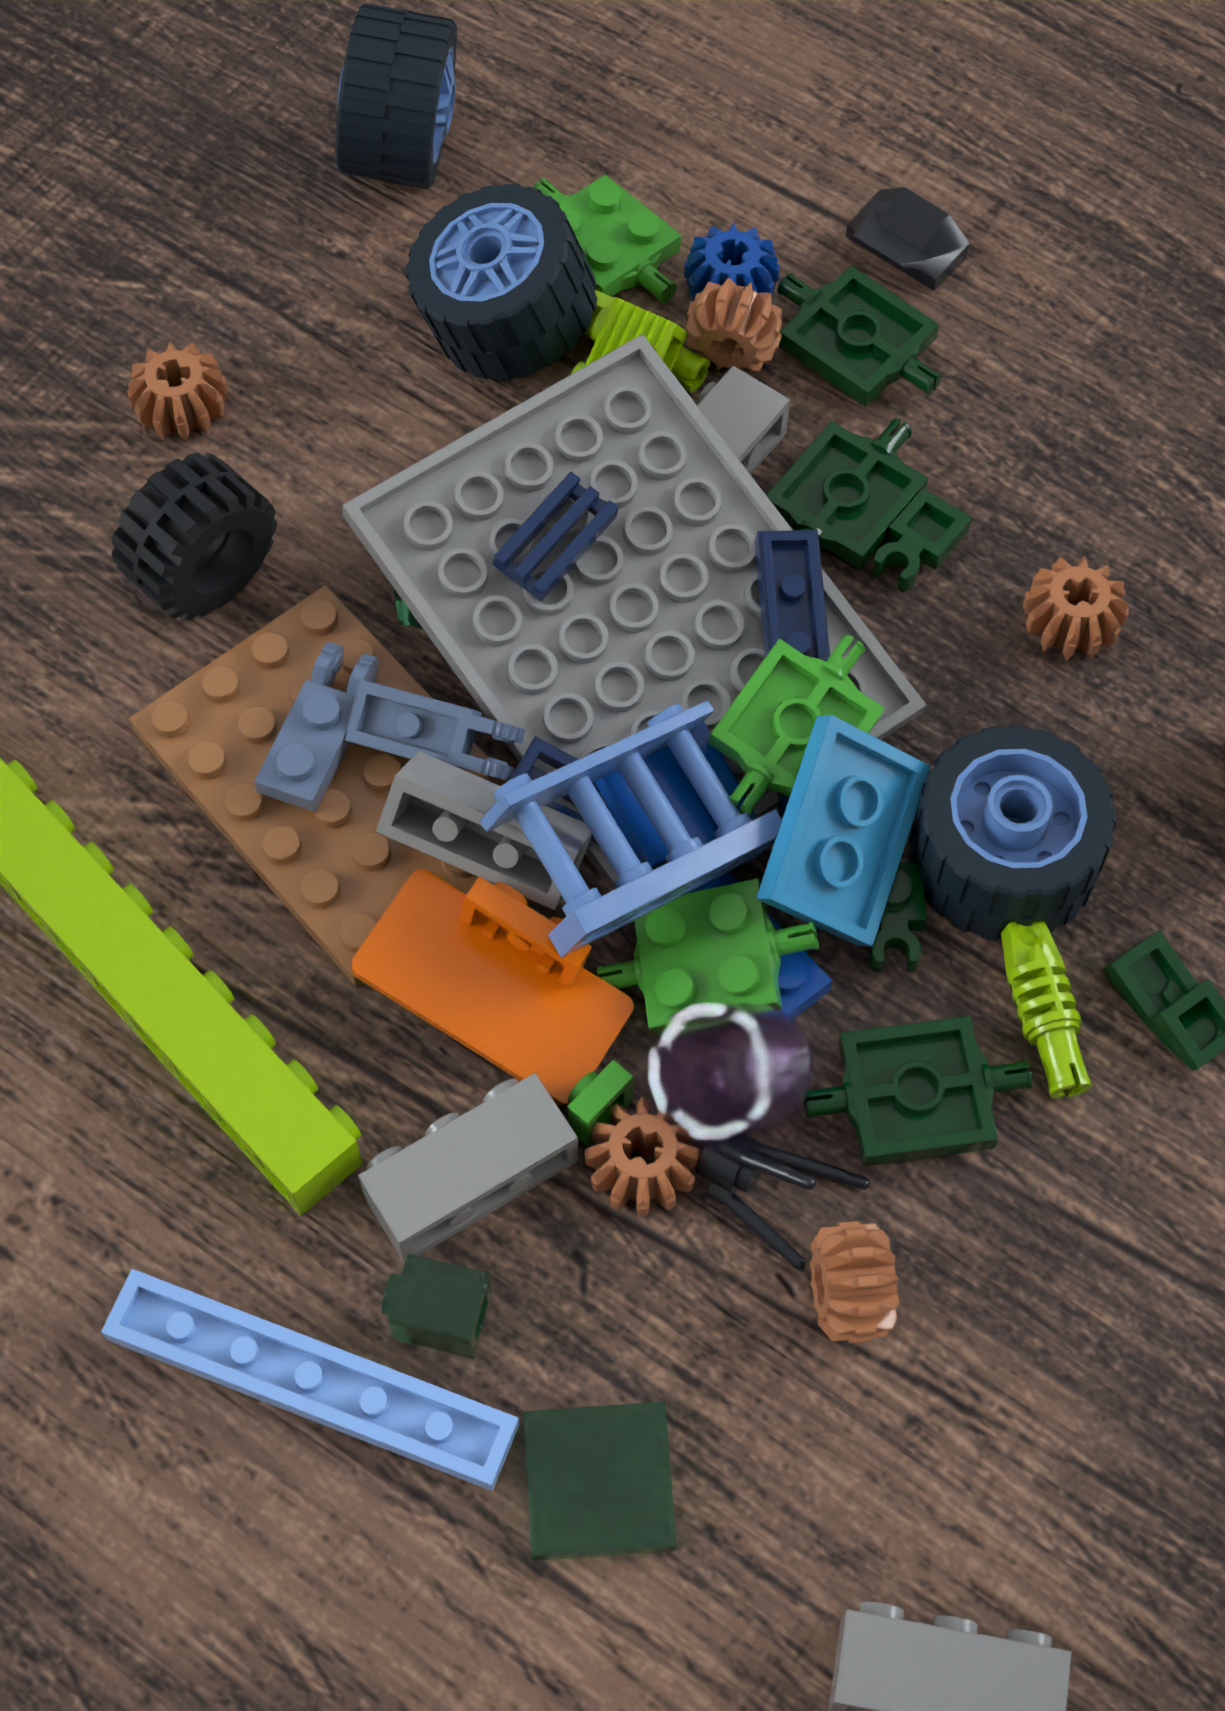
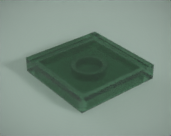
[524,1402,677,1561]

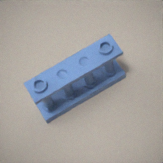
[480,700,782,958]

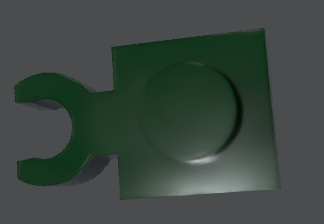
[872,488,972,592]
[869,862,927,972]

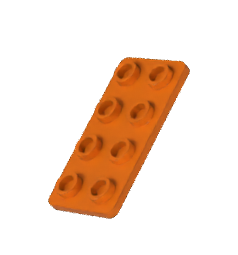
[351,869,634,1107]

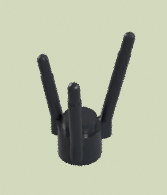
[696,1126,870,1270]

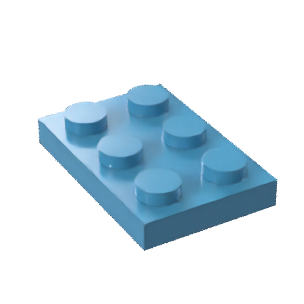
[756,715,931,947]

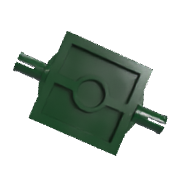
[777,266,942,407]
[766,418,928,570]
[803,1016,1032,1166]

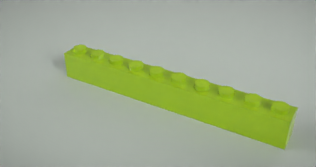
[0,758,363,1216]

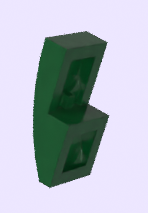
[1102,930,1225,1071]

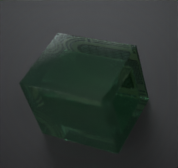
[381,1253,492,1359]

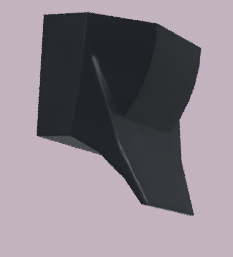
[846,187,969,291]

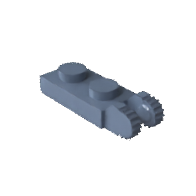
[254,642,379,812]
[344,679,526,781]

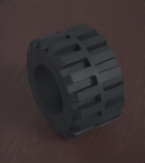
[111,453,277,620]

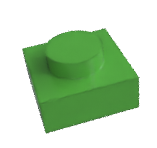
[567,1060,633,1148]

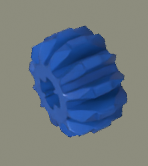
[684,222,780,302]

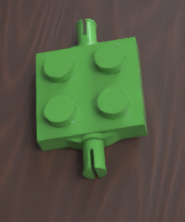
[533,175,682,303]
[707,635,885,815]
[597,878,819,1035]

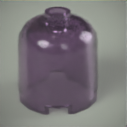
[648,1002,813,1141]

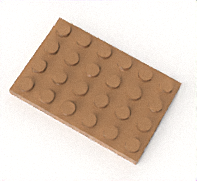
[128,585,508,988]

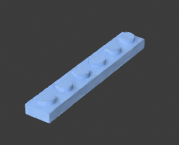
[101,1269,520,1491]

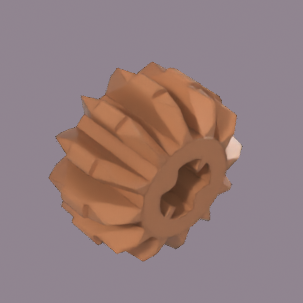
[685,278,782,371]
[127,341,228,441]
[1023,555,1129,661]
[585,1097,701,1218]
[809,1221,900,1343]

